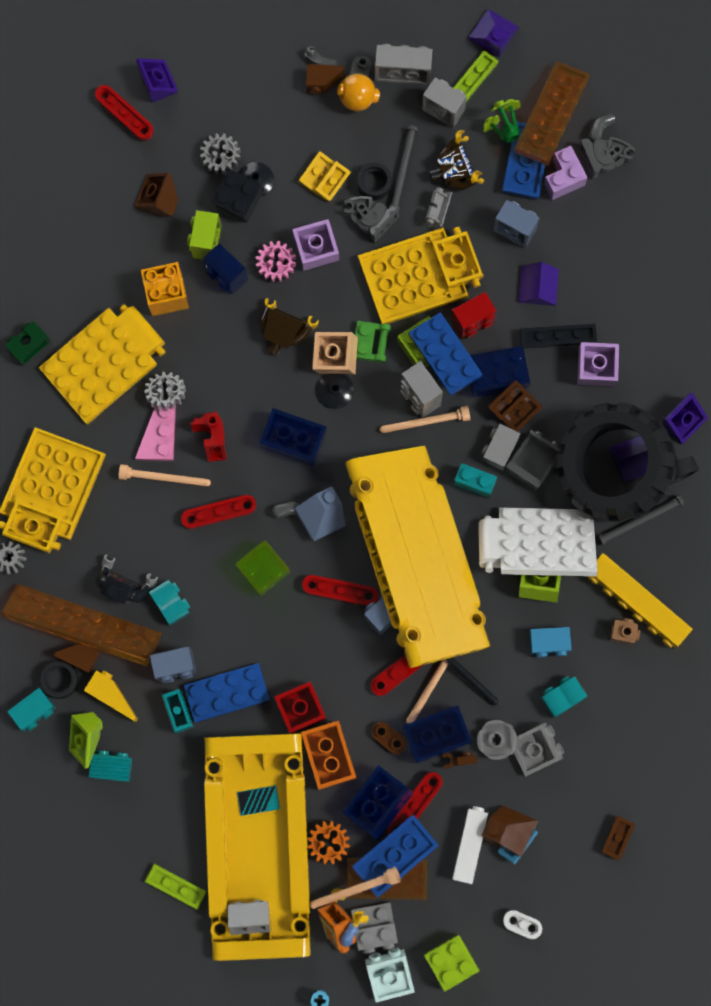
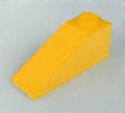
[84,670,138,722]

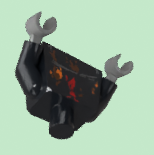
[95,554,158,604]

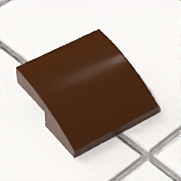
[488,380,543,432]

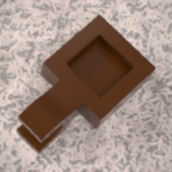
[442,752,477,769]

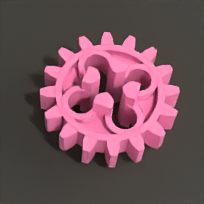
[256,241,296,282]

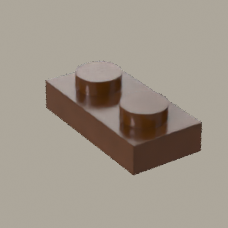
[601,816,635,861]

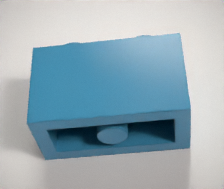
[529,627,571,658]

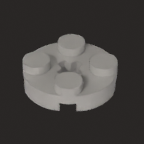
[477,720,517,760]

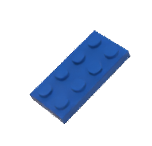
[502,122,552,200]
[408,312,483,396]
[184,663,270,723]
[352,815,439,898]

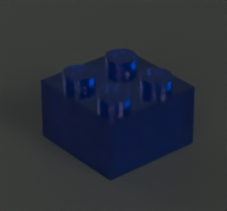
[203,243,248,295]

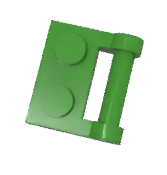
[355,321,391,363]

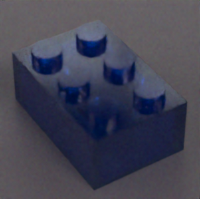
[470,346,530,398]
[259,408,327,466]
[402,706,472,764]
[342,765,414,841]

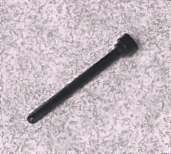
[444,657,499,705]

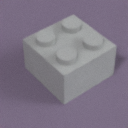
[422,78,467,128]

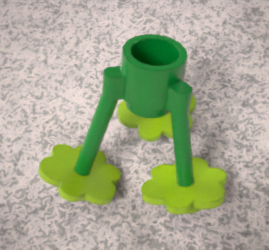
[483,99,521,143]

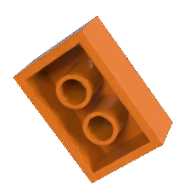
[301,721,357,790]

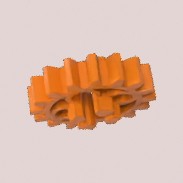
[307,821,350,864]

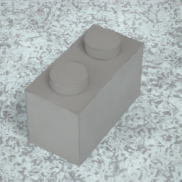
[481,424,521,471]
[228,900,271,935]

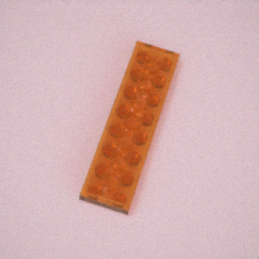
[2,584,162,667]

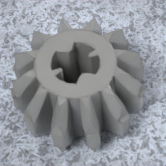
[0,541,27,575]

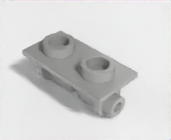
[425,188,452,228]

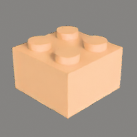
[312,332,358,374]

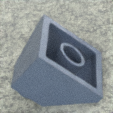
[294,486,346,542]

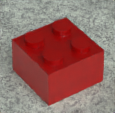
[451,292,497,339]
[275,681,326,734]

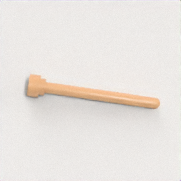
[380,405,471,433]
[119,464,211,487]
[406,660,449,725]
[309,867,400,909]

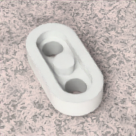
[503,910,542,939]

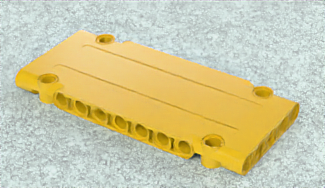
[345,446,490,668]
[204,734,311,961]

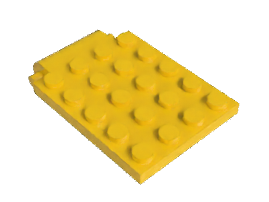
[358,227,484,324]
[39,304,166,425]
[0,427,106,553]

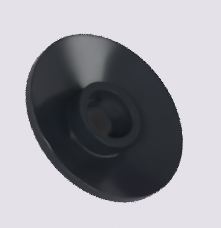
[239,162,274,197]
[316,374,354,409]

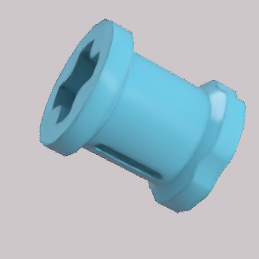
[311,990,329,1006]

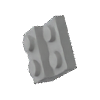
[514,723,564,777]
[351,902,398,954]

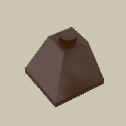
[134,173,178,217]
[481,805,538,857]

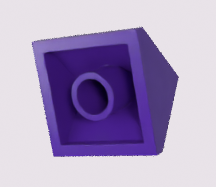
[136,58,178,103]
[518,262,559,306]
[662,392,708,444]
[609,436,648,483]

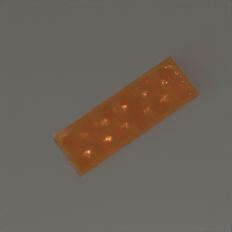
[514,61,590,166]

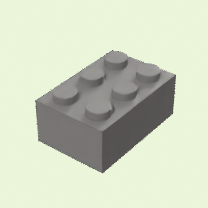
[375,44,433,85]
[400,361,443,418]

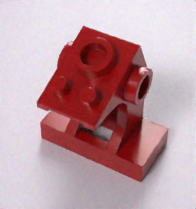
[191,411,227,462]

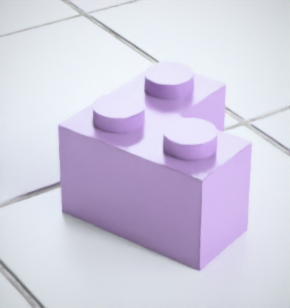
[544,146,588,200]

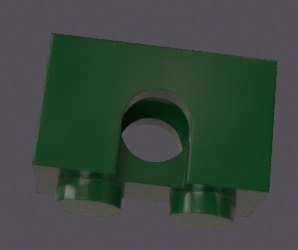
[5,321,51,366]

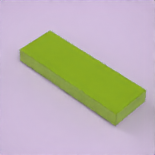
[453,51,498,102]
[145,864,207,910]

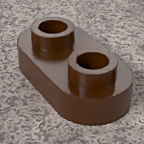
[372,722,407,754]

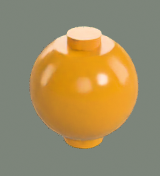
[337,74,380,111]

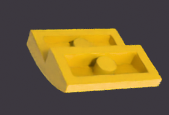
[298,151,351,202]

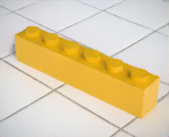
[588,553,693,648]

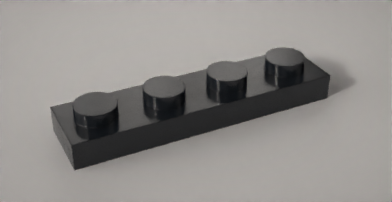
[520,324,597,349]

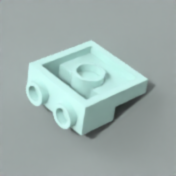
[365,948,415,1002]

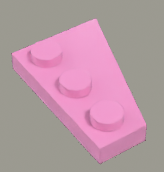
[135,404,176,461]

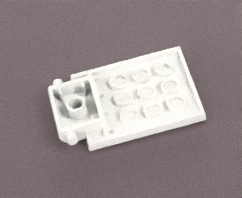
[478,508,597,576]

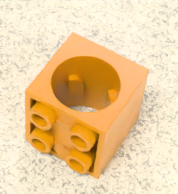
[141,262,189,316]

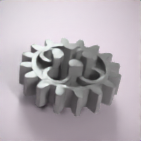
[200,133,241,174]
[144,371,186,411]

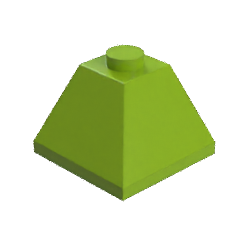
[69,712,102,768]

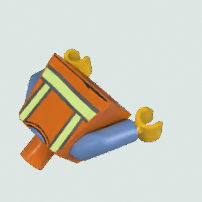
[318,888,369,953]

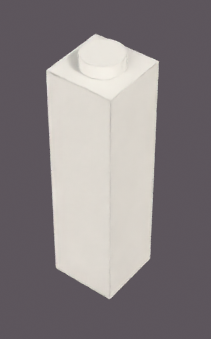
[452,806,488,884]

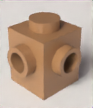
[609,618,640,645]

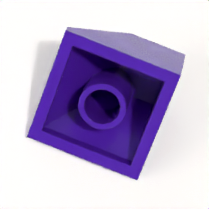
[469,9,519,57]

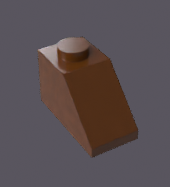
[306,64,344,95]
[54,642,102,674]

